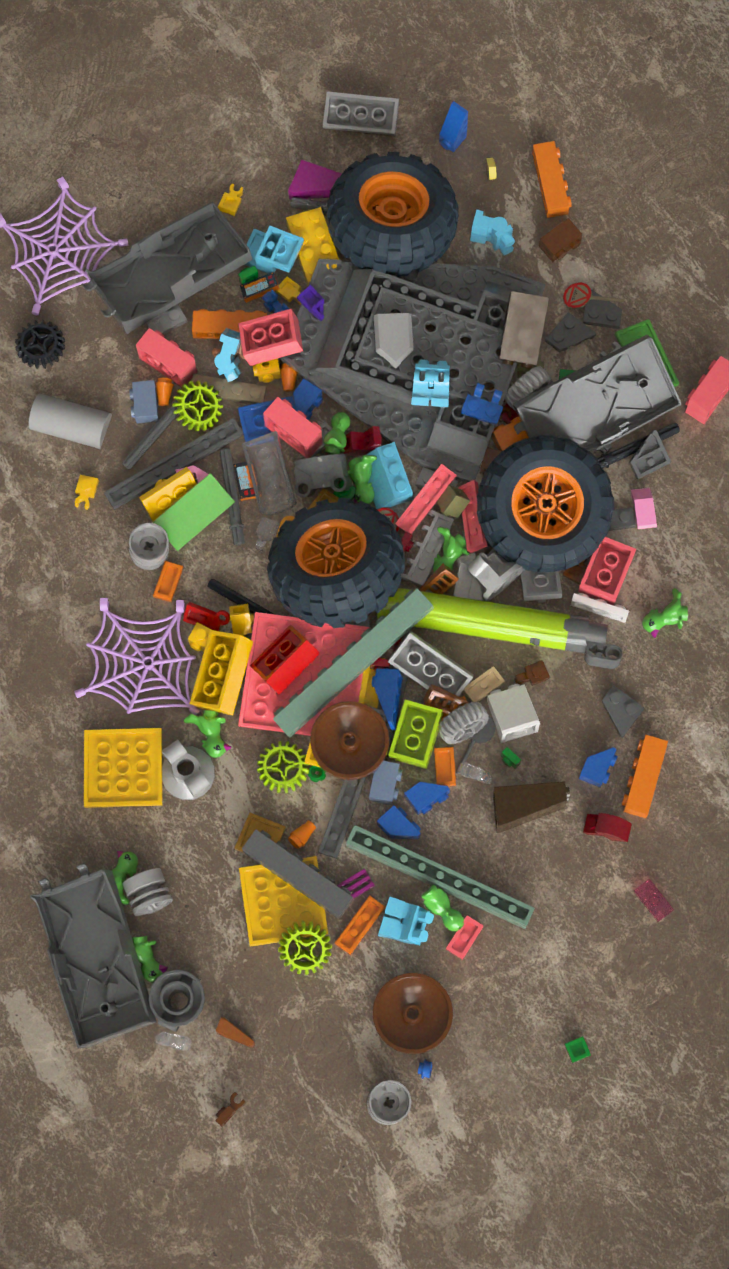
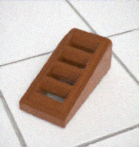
[419,563,459,594]
[423,684,468,714]
[216,1016,255,1048]

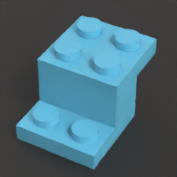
[244,226,304,274]

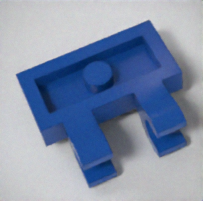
[262,290,289,313]
[461,383,503,426]

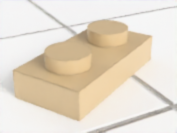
[463,666,505,702]

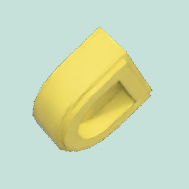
[486,158,496,180]

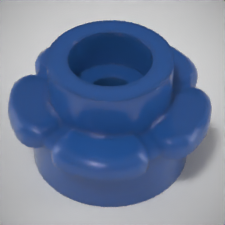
[418,1059,432,1079]

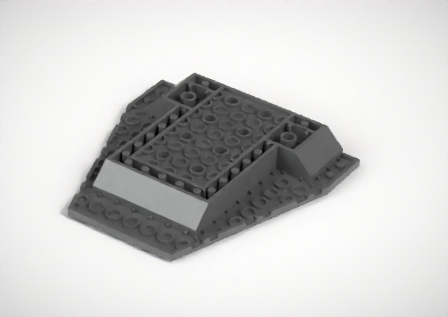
[281,259,546,483]

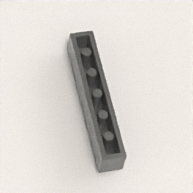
[242,830,353,919]

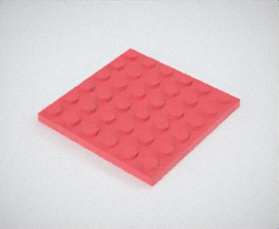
[238,612,370,736]

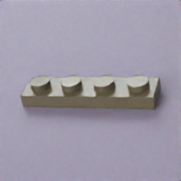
[191,374,267,404]

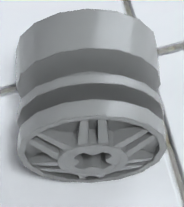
[129,523,169,570]
[122,868,173,916]
[367,1080,412,1125]

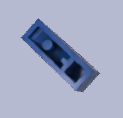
[439,101,468,153]
[372,669,403,730]

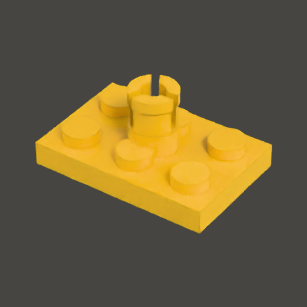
[139,467,197,522]

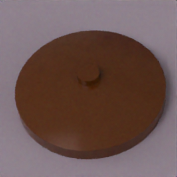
[310,701,389,780]
[373,973,453,1054]

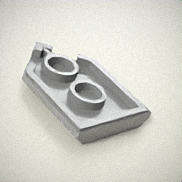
[374,313,414,369]

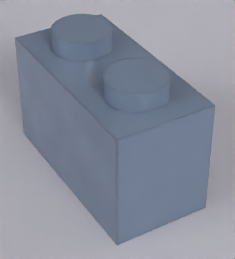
[129,380,159,424]
[369,761,403,805]

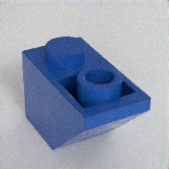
[293,379,323,420]
[579,748,618,788]
[404,782,450,815]
[377,805,421,840]

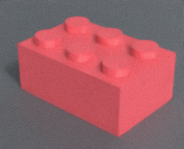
[238,309,303,366]
[136,328,197,387]
[685,356,729,424]
[263,397,323,458]
[578,537,636,606]

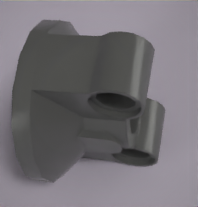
[293,454,352,497]
[149,970,205,1032]

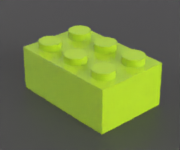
[388,699,443,769]

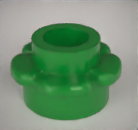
[308,765,326,782]

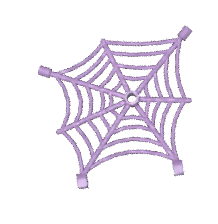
[0,176,128,315]
[74,598,201,716]

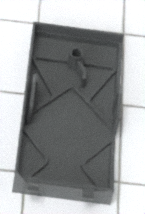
[82,202,253,334]

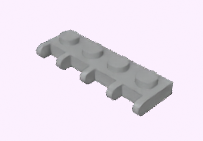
[401,510,454,587]

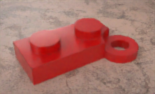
[182,601,230,631]

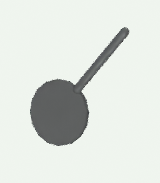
[456,716,496,774]

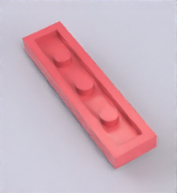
[395,464,457,534]
[458,480,487,553]

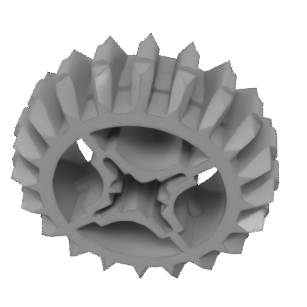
[505,366,551,410]
[438,702,489,744]

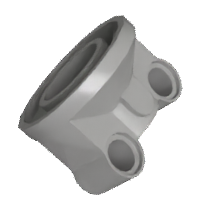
[467,549,524,601]
[162,739,215,800]

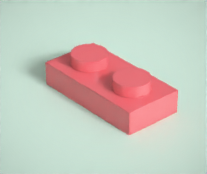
[446,915,484,960]

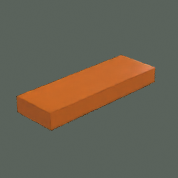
[335,895,385,955]

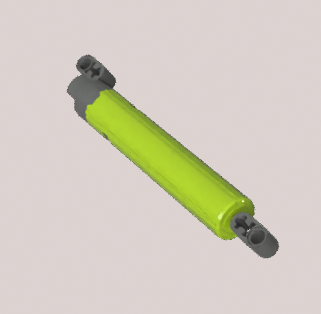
[372,587,623,669]

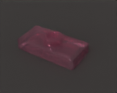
[633,879,674,922]

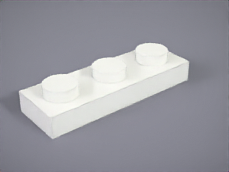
[570,593,629,623]

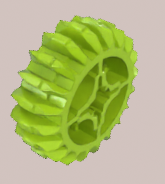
[172,380,223,431]
[257,741,309,793]
[278,921,332,975]

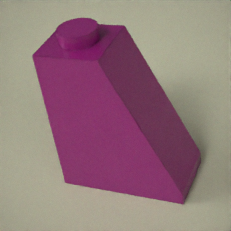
[288,160,342,200]

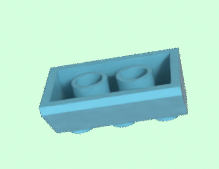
[361,442,413,509]

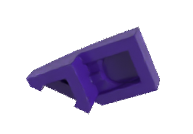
[296,284,324,321]

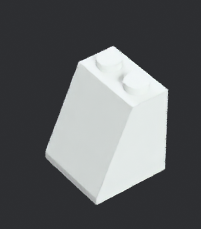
[487,684,540,743]

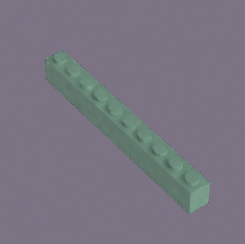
[273,588,434,738]
[346,825,535,929]

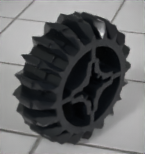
[15,319,65,369]

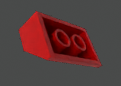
[250,625,320,694]

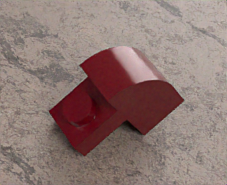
[343,426,382,456]
[583,813,632,842]

